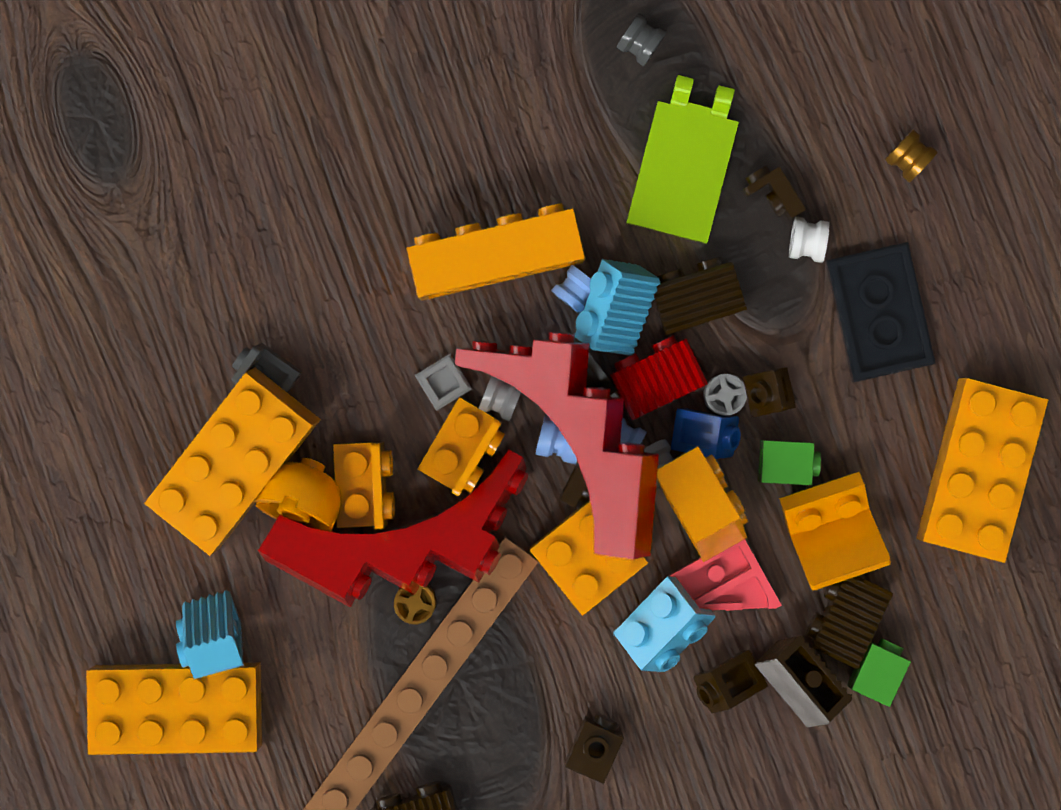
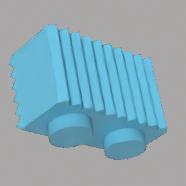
[575,259,660,355]
[176,590,244,679]

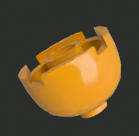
[254,458,341,532]

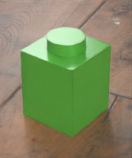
[758,440,821,485]
[847,638,911,707]

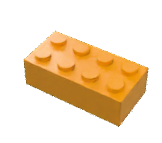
[406,203,585,301]
[144,367,321,556]
[916,378,1048,563]
[86,663,262,755]

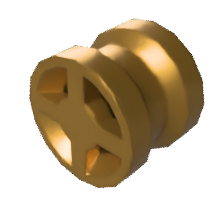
[885,129,938,183]
[394,585,436,625]

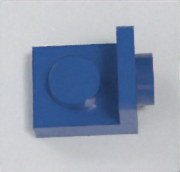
[671,408,741,459]

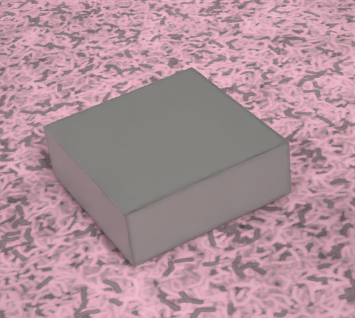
[415,354,472,411]

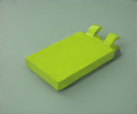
[626,75,739,244]

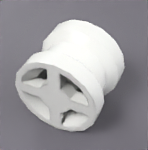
[789,217,829,263]

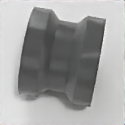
[616,13,667,67]

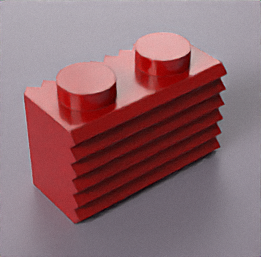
[609,335,708,420]

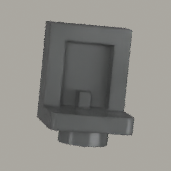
[231,343,302,393]

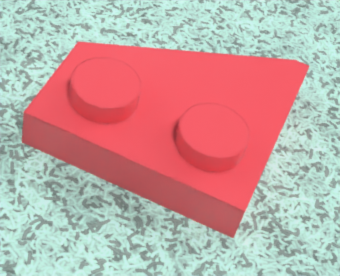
[669,539,782,611]

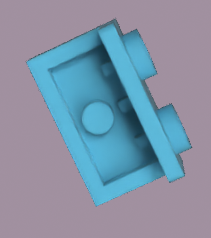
[613,576,716,672]

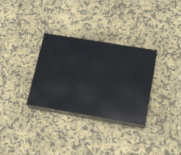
[825,242,936,383]

